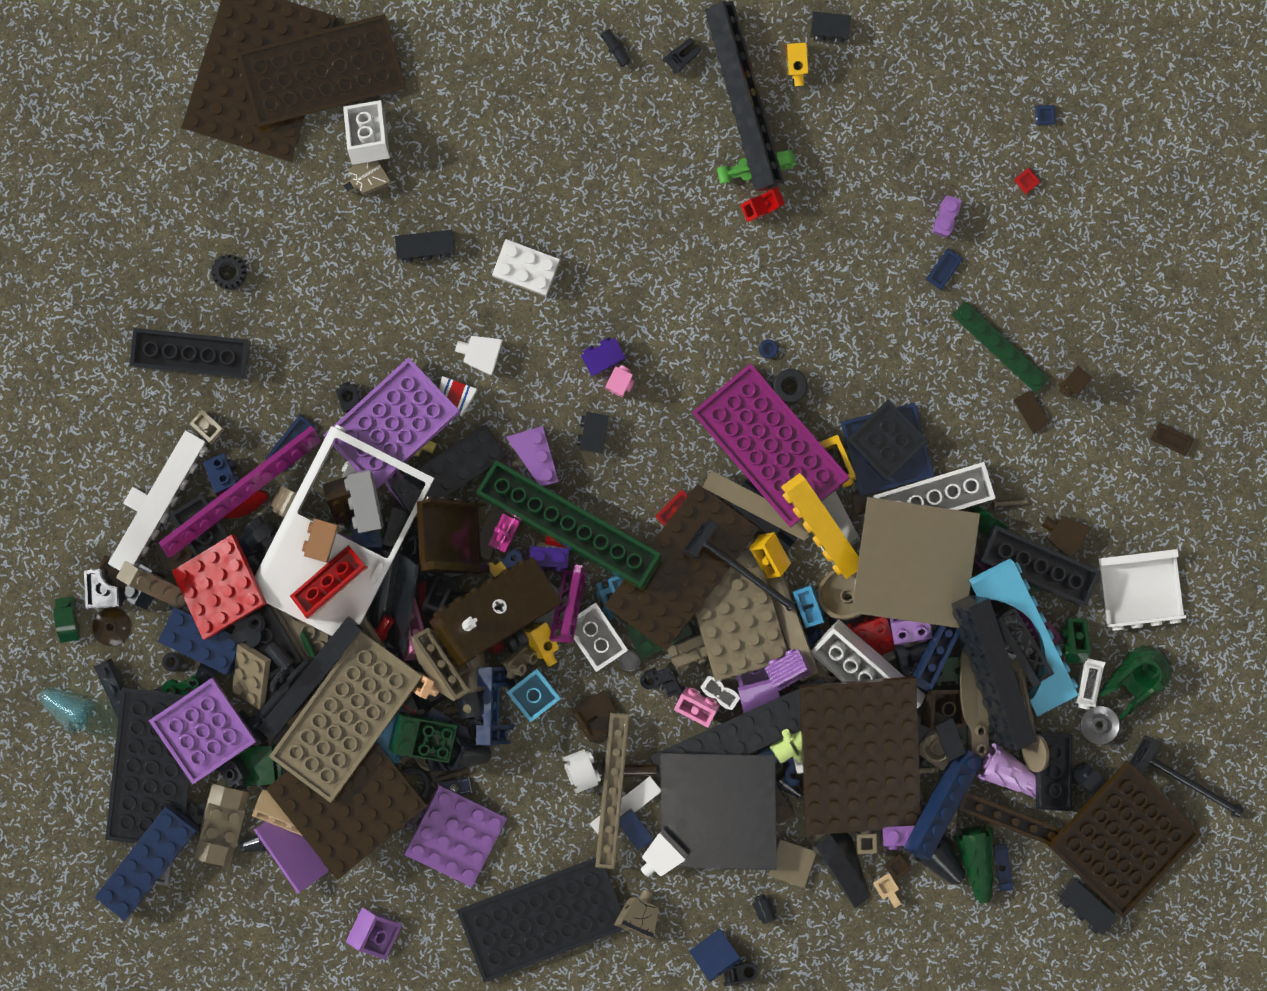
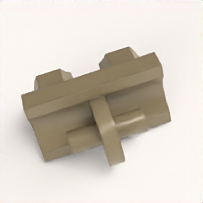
[503,644,538,679]

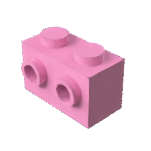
[605,365,635,398]
[674,687,720,728]

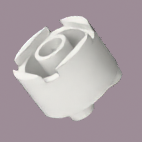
[562,749,601,793]

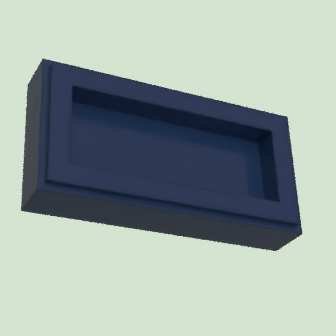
[925,248,963,290]
[619,809,654,851]

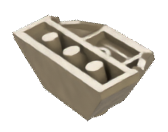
[411,628,474,701]

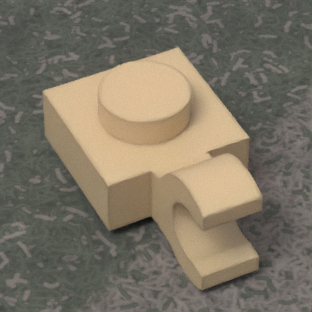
[873,873,901,908]

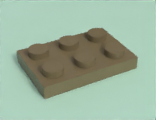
[232,642,271,710]

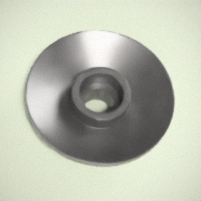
[1081,706,1119,745]

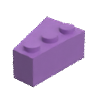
[506,426,559,487]

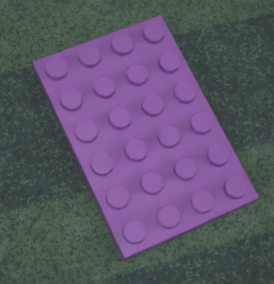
[323,357,461,490]

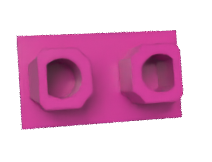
[488,514,521,553]

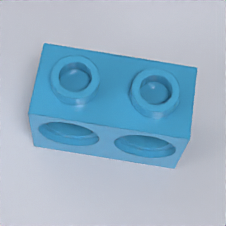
[793,584,826,628]

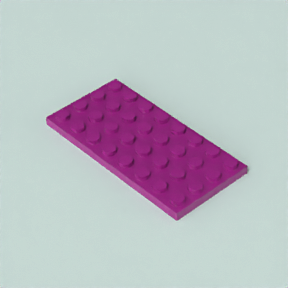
[692,363,850,528]

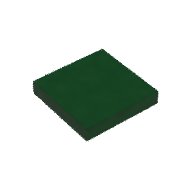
[239,745,278,787]

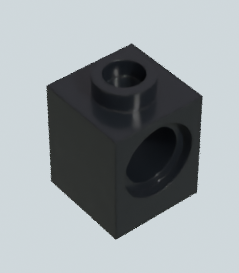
[336,382,360,413]

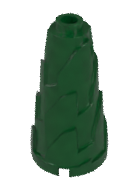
[955,826,994,903]

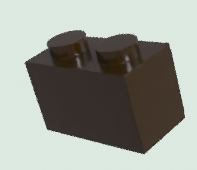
[1058,366,1092,398]

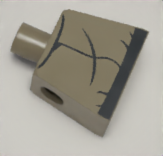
[614,890,659,939]

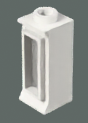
[1073,658,1105,710]

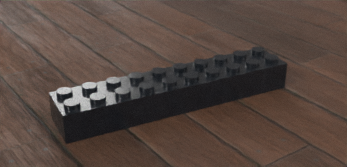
[169,494,303,679]

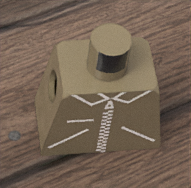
[343,160,392,195]

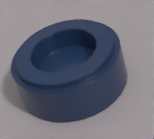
[759,339,778,359]

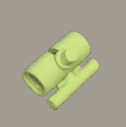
[769,729,802,764]

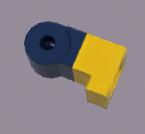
[488,550,522,578]

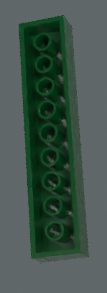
[476,460,663,591]

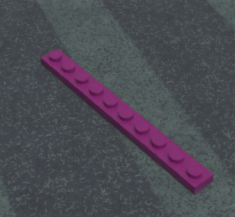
[159,426,322,558]

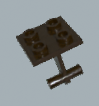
[571,690,617,743]

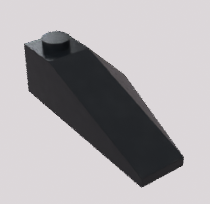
[810,832,870,908]

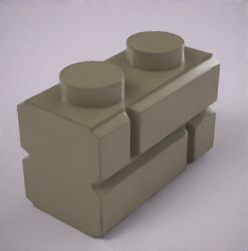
[668,634,709,671]

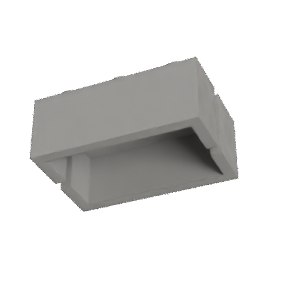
[344,469,384,533]

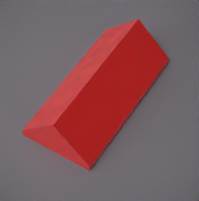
[290,545,368,619]

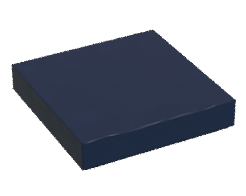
[689,929,741,982]

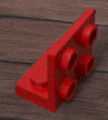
[846,615,896,656]

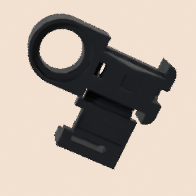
[640,662,685,698]

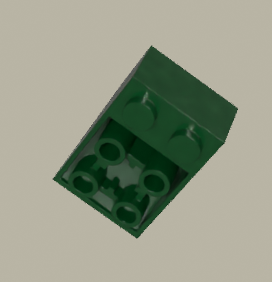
[388,711,457,763]

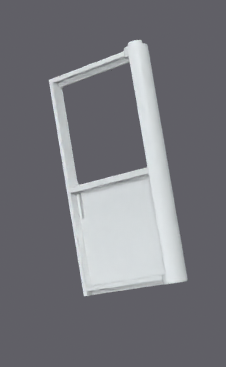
[255,425,435,636]

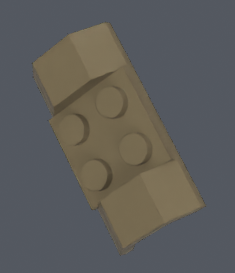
[193,783,249,866]

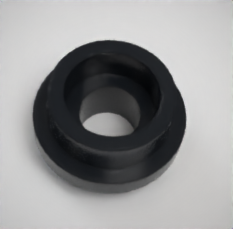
[162,652,182,672]

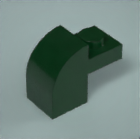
[53,596,80,643]

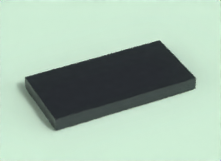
[1035,731,1072,812]

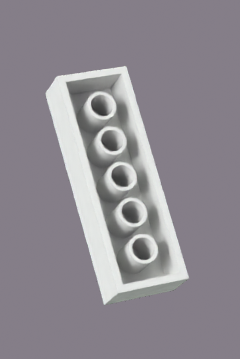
[872,462,996,510]
[811,619,926,709]

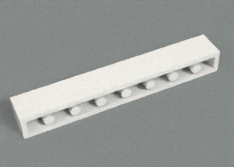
[108,430,208,571]

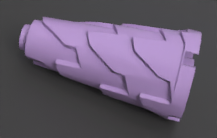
[976,743,1036,798]

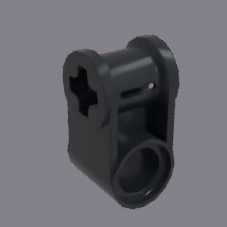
[723,962,758,986]

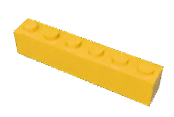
[781,473,859,579]

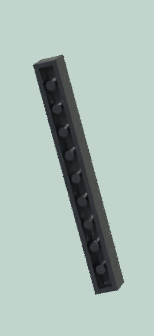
[705,1,784,191]

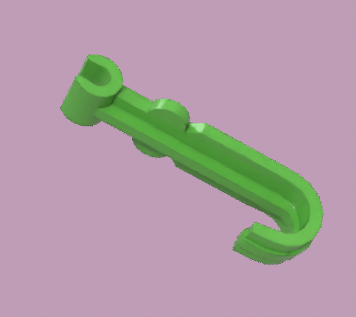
[717,149,796,184]

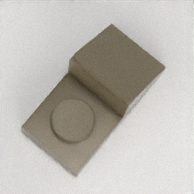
[190,410,225,444]

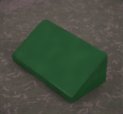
[971,505,1008,536]

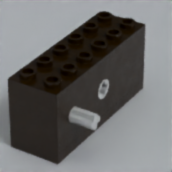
[429,557,562,668]

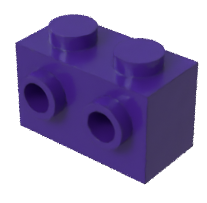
[581,337,626,377]
[530,546,569,572]

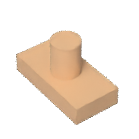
[413,670,439,699]

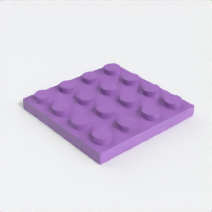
[149,677,257,784]
[403,785,507,887]

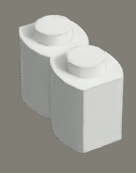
[700,676,740,710]

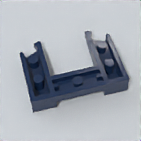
[476,667,515,745]

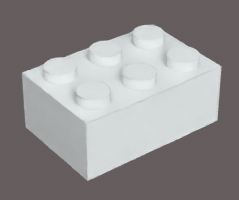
[343,100,390,165]
[492,239,560,297]
[574,603,628,672]

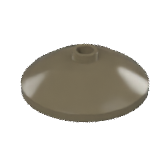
[818,570,862,620]

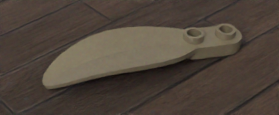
[960,645,990,759]

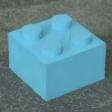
[507,668,561,723]

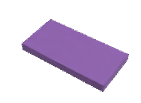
[254,821,329,894]

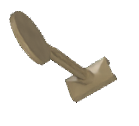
[1011,658,1049,772]

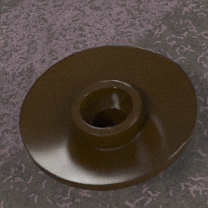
[92,608,131,646]

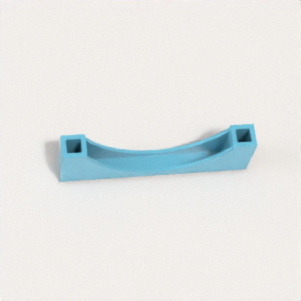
[969,559,1078,717]

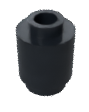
[752,894,777,924]

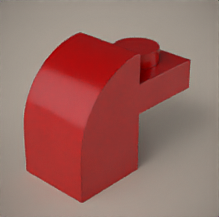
[740,187,785,222]

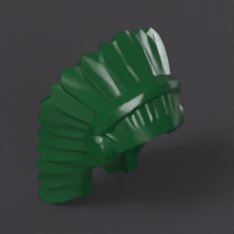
[1098,645,1173,720]

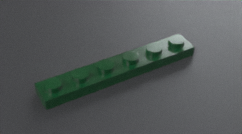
[951,301,1049,394]

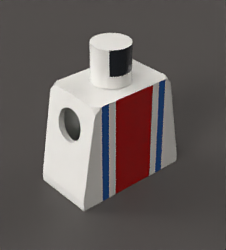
[439,376,477,425]

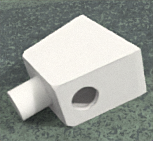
[455,336,503,376]
[641,829,689,877]

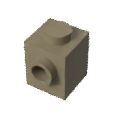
[855,830,877,854]

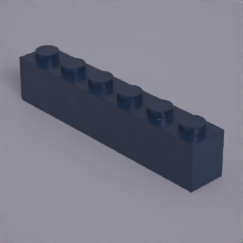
[913,584,976,691]
[904,750,983,860]

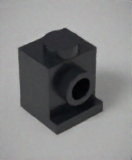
[217,757,251,788]

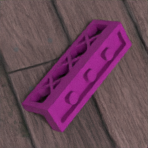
[549,565,587,643]

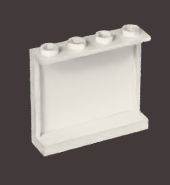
[1099,549,1186,631]

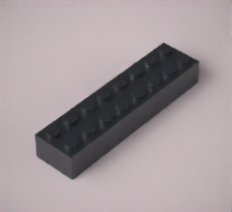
[951,595,1037,750]

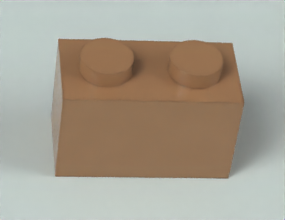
[302,519,339,563]

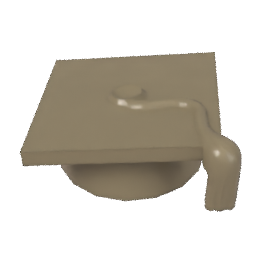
[919,729,965,771]

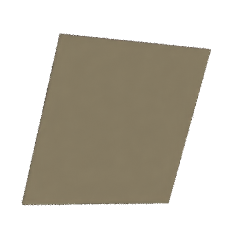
[852,497,980,628]

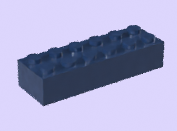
[95,804,200,921]

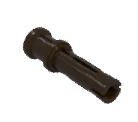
[599,762,657,780]

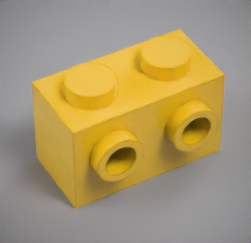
[749,532,791,579]

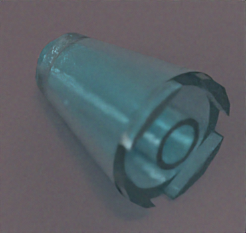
[39,687,95,735]

